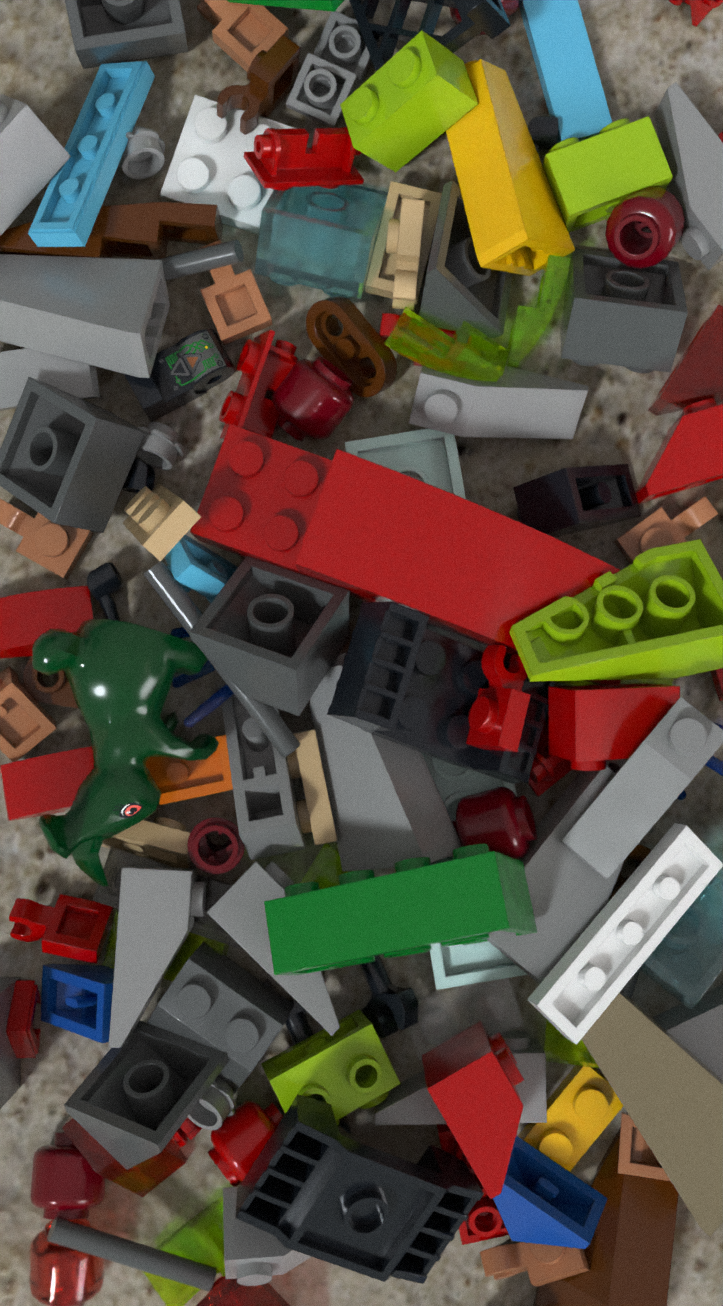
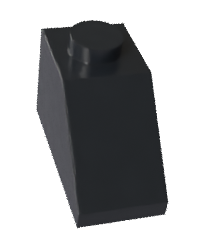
[513,464,641,537]

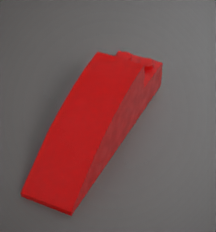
[190,424,621,685]

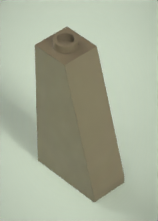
[582,991,723,1237]

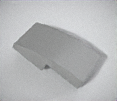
[286,11,382,128]
[0,348,100,411]

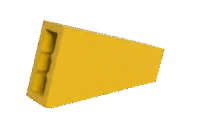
[446,59,575,276]

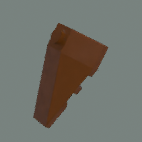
[533,1127,679,1306]

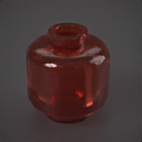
[29,1218,105,1306]

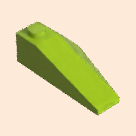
[509,539,723,682]

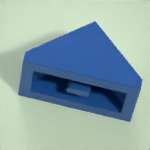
[40,964,115,1043]
[493,1135,608,1249]

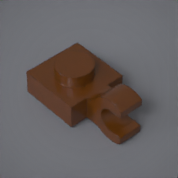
[217,35,301,135]

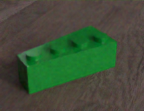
[264,844,537,975]

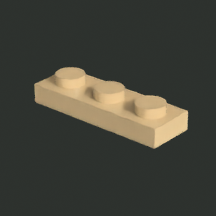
[123,483,201,562]

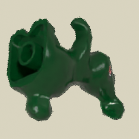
[32,619,219,887]

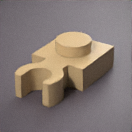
[386,198,425,310]

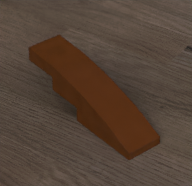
[0,202,223,260]

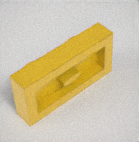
[518,1058,623,1172]

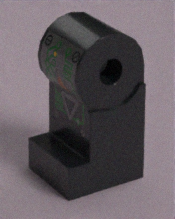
[124,329,235,422]

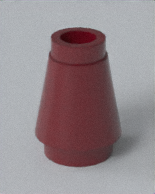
[187,817,245,874]

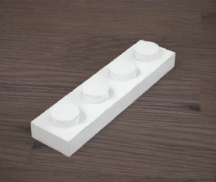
[527,823,723,1045]

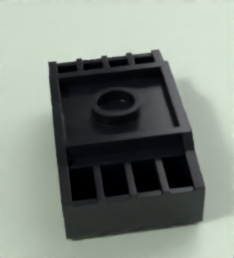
[327,602,557,783]
[236,1095,484,1284]

